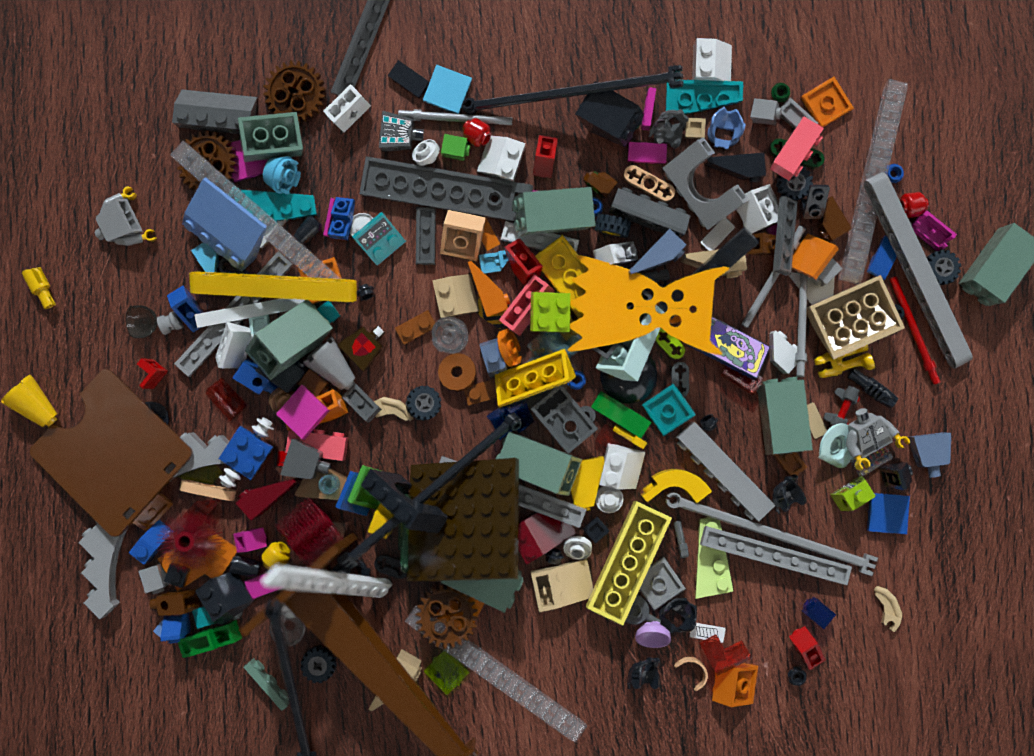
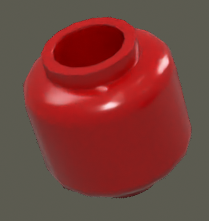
[462,118,492,147]
[899,192,929,218]

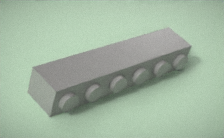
[676,422,776,522]

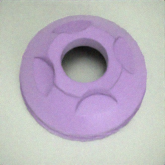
[635,621,671,648]

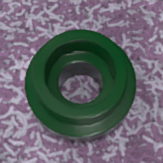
[771,83,790,102]

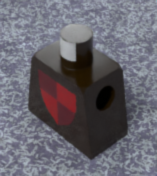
[337,325,386,371]

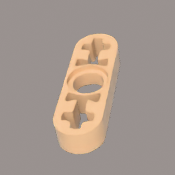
[623,165,675,202]
[179,479,236,501]

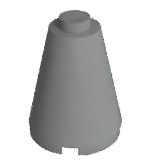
[302,337,355,390]

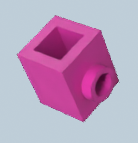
[233,528,267,553]

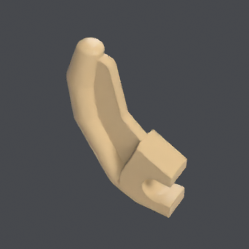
[374,397,414,421]
[874,586,902,632]

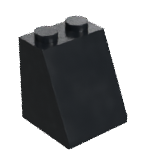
[575,81,644,147]

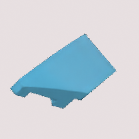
[191,243,220,272]
[479,250,508,274]

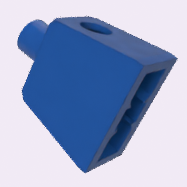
[233,358,279,395]

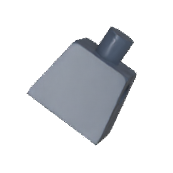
[479,338,507,378]
[908,432,951,478]

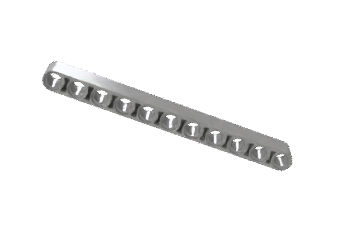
[864,172,973,369]

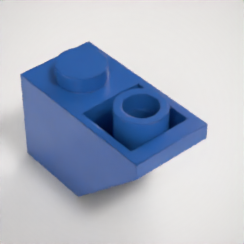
[160,612,191,644]

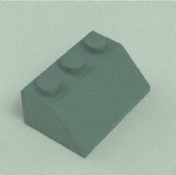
[238,112,303,162]

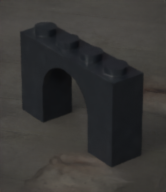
[361,469,448,533]

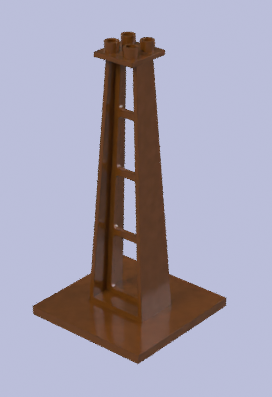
[239,533,479,756]

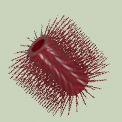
[275,496,344,567]
[156,511,225,571]

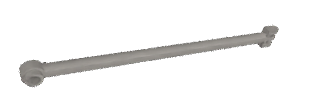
[665,492,878,576]

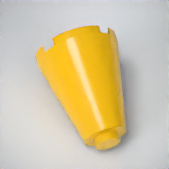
[1,374,57,427]

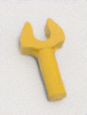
[613,424,647,449]

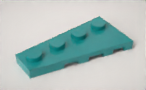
[665,80,743,117]
[234,189,317,224]

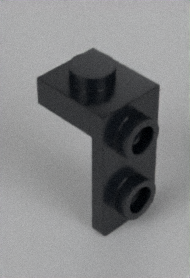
[800,185,830,219]

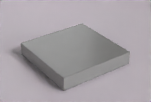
[640,557,686,611]

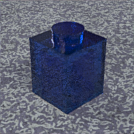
[802,596,836,629]

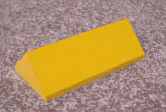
[495,349,576,408]

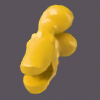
[814,345,875,378]

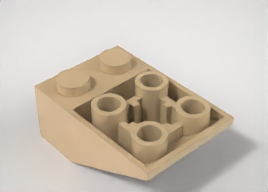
[531,559,593,612]

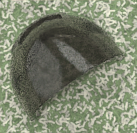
[125,305,157,338]

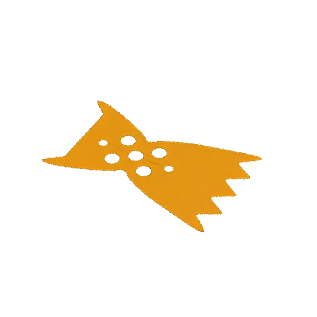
[568,255,729,355]

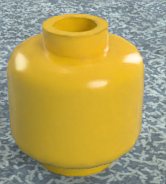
[262,542,291,570]

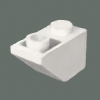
[593,241,638,265]
[769,331,797,374]

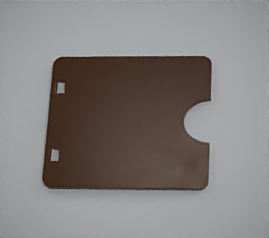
[30,369,193,537]

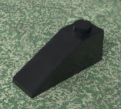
[704,152,766,183]
[879,461,913,490]

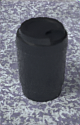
[293,216,322,245]
[230,555,261,577]

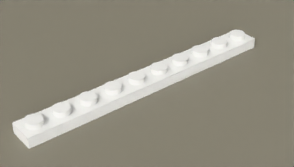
[261,565,393,598]

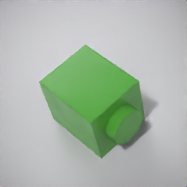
[441,134,471,161]

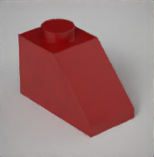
[533,135,558,178]
[504,238,543,286]
[789,626,826,670]

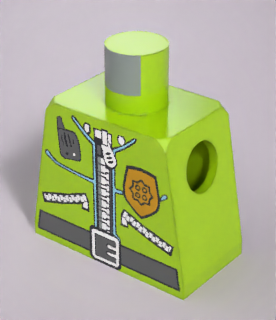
[830,475,875,511]

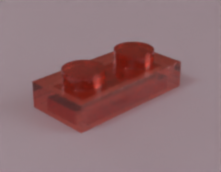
[720,366,763,395]

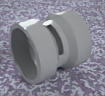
[157,311,183,335]

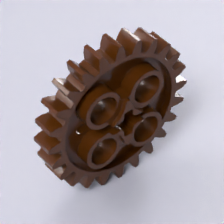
[263,60,326,123]
[176,131,239,191]
[415,585,478,649]

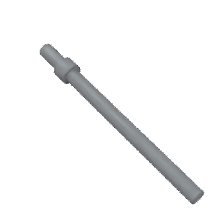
[398,109,513,125]
[741,226,806,328]
[795,273,808,377]

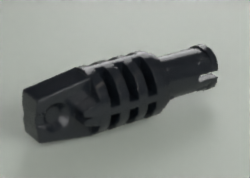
[847,368,898,408]

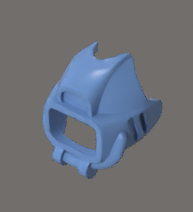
[707,107,745,150]

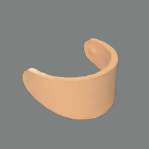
[674,657,708,691]

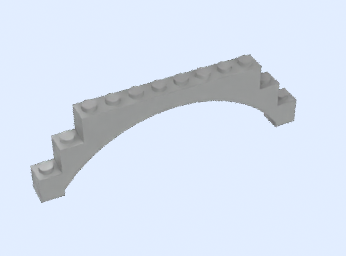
[78,432,229,619]

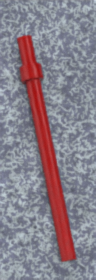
[889,276,940,385]

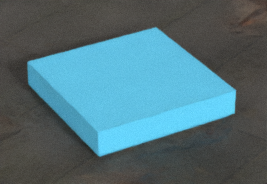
[423,65,472,114]

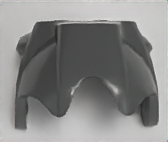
[649,109,689,149]

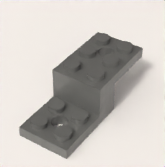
[523,355,598,454]

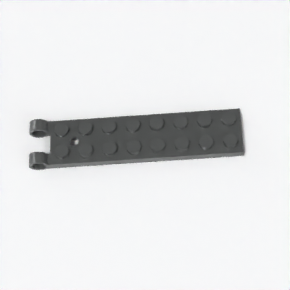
[359,156,534,222]

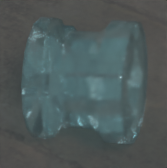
[318,474,340,495]

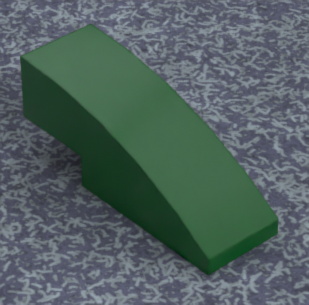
[591,391,651,438]
[178,620,242,658]

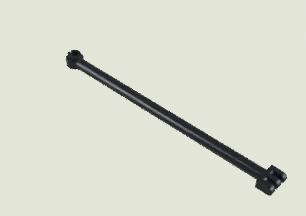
[462,65,684,115]
[337,413,522,571]
[264,599,317,756]

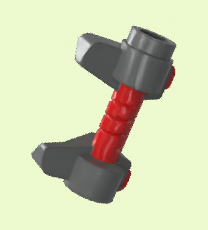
[823,386,860,425]

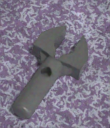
[674,521,689,558]

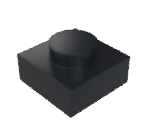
[583,516,610,544]
[164,562,190,588]

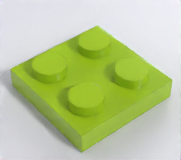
[530,292,570,332]

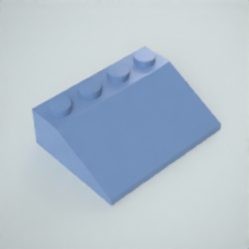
[182,177,267,272]

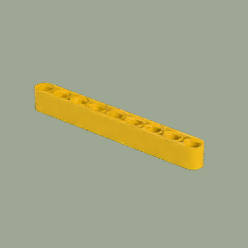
[189,272,357,302]

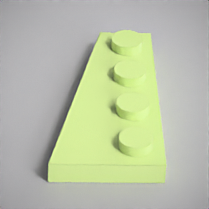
[695,517,733,599]

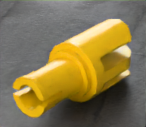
[22,267,56,309]

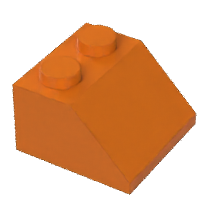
[712,661,758,707]

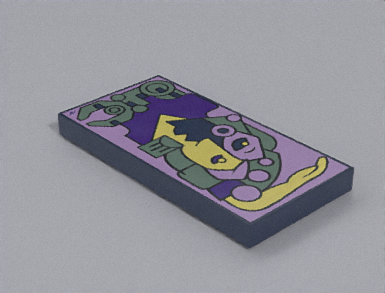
[686,317,770,380]

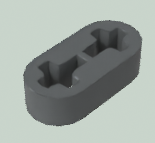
[671,362,689,397]

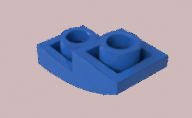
[328,197,355,240]
[867,235,897,280]

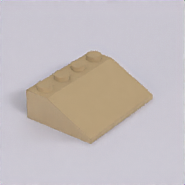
[807,275,905,359]

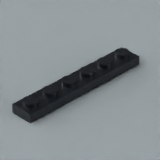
[658,227,758,319]

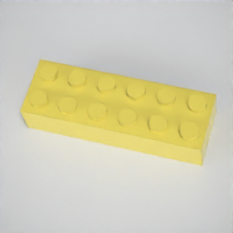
[586,501,672,625]

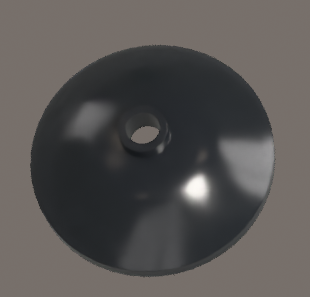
[600,355,657,404]

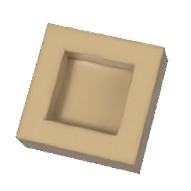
[685,118,706,139]

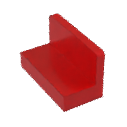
[137,358,168,389]

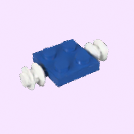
[218,417,274,488]

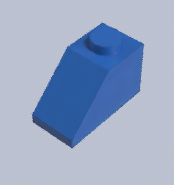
[167,285,204,332]
[129,520,173,565]

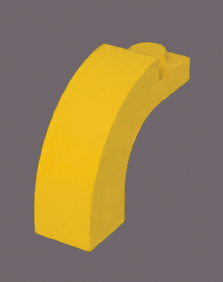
[641,469,712,503]

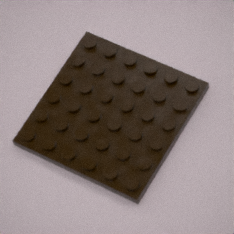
[407,458,519,582]

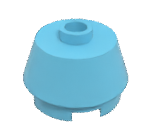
[263,156,301,194]

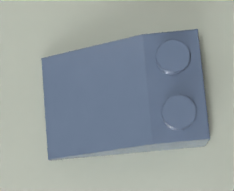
[629,229,686,274]

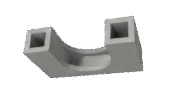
[663,137,749,230]

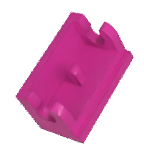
[911,211,957,252]

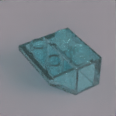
[527,330,579,359]

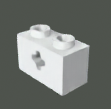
[323,84,371,132]

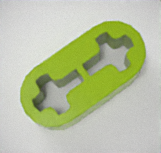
[655,328,685,359]

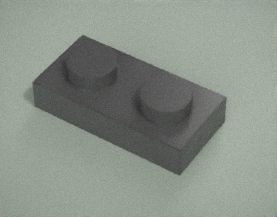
[342,384,382,423]

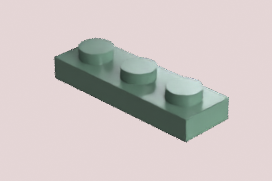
[244,658,289,711]

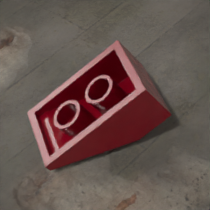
[236,478,303,521]
[518,512,576,564]

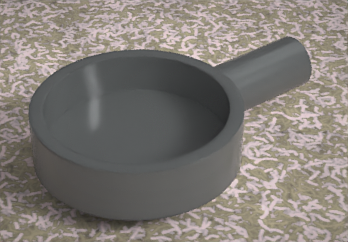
[625,595,661,624]

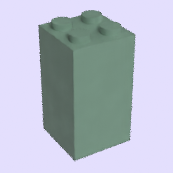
[512,187,595,236]
[958,223,1034,306]
[245,300,332,380]
[757,377,813,455]
[496,432,583,496]
[441,570,523,613]

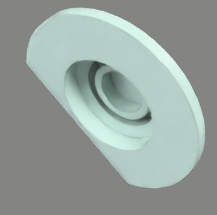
[818,423,852,468]

